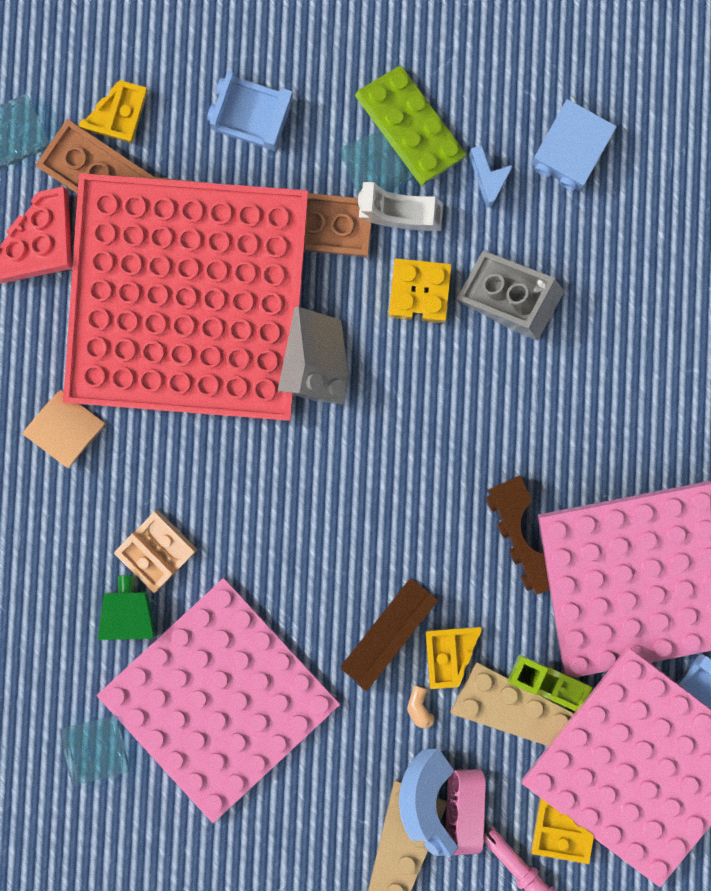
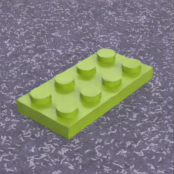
[355,65,467,186]

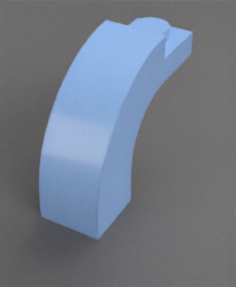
[399,748,458,856]

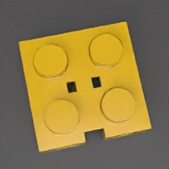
[388,258,451,324]

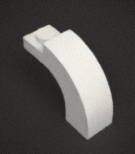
[358,182,443,231]

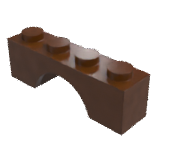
[485,475,550,595]

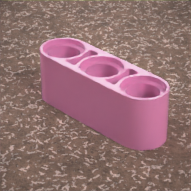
[446,769,486,855]

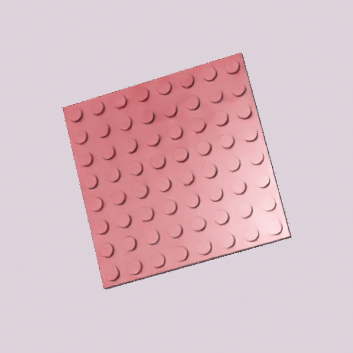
[63,173,309,421]

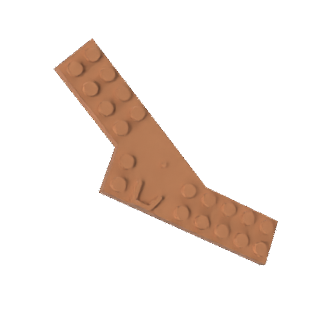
[35,119,371,258]

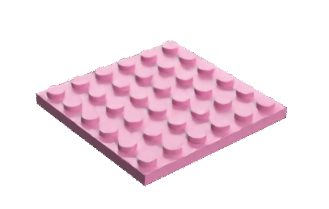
[538,481,711,678]
[96,578,340,823]
[521,646,711,887]

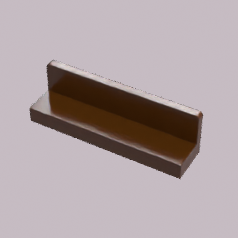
[341,579,438,692]

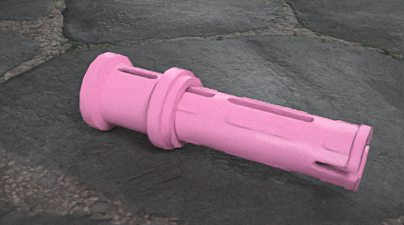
[483,827,556,891]

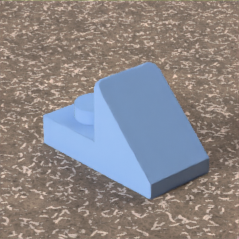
[469,145,512,208]

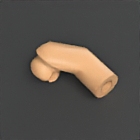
[407,685,434,728]

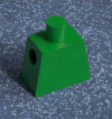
[98,575,156,640]

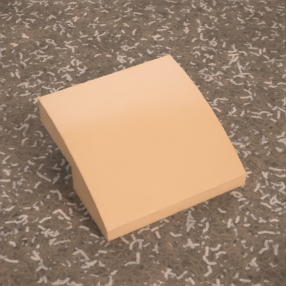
[22,390,106,469]
[114,510,198,593]

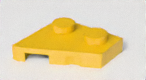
[79,80,148,144]
[425,627,481,689]
[531,798,594,864]

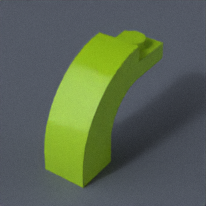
[507,654,593,711]

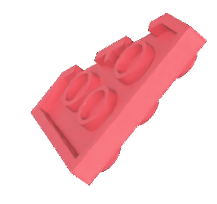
[0,186,72,284]

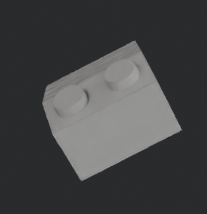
[457,251,564,341]
[278,306,348,405]

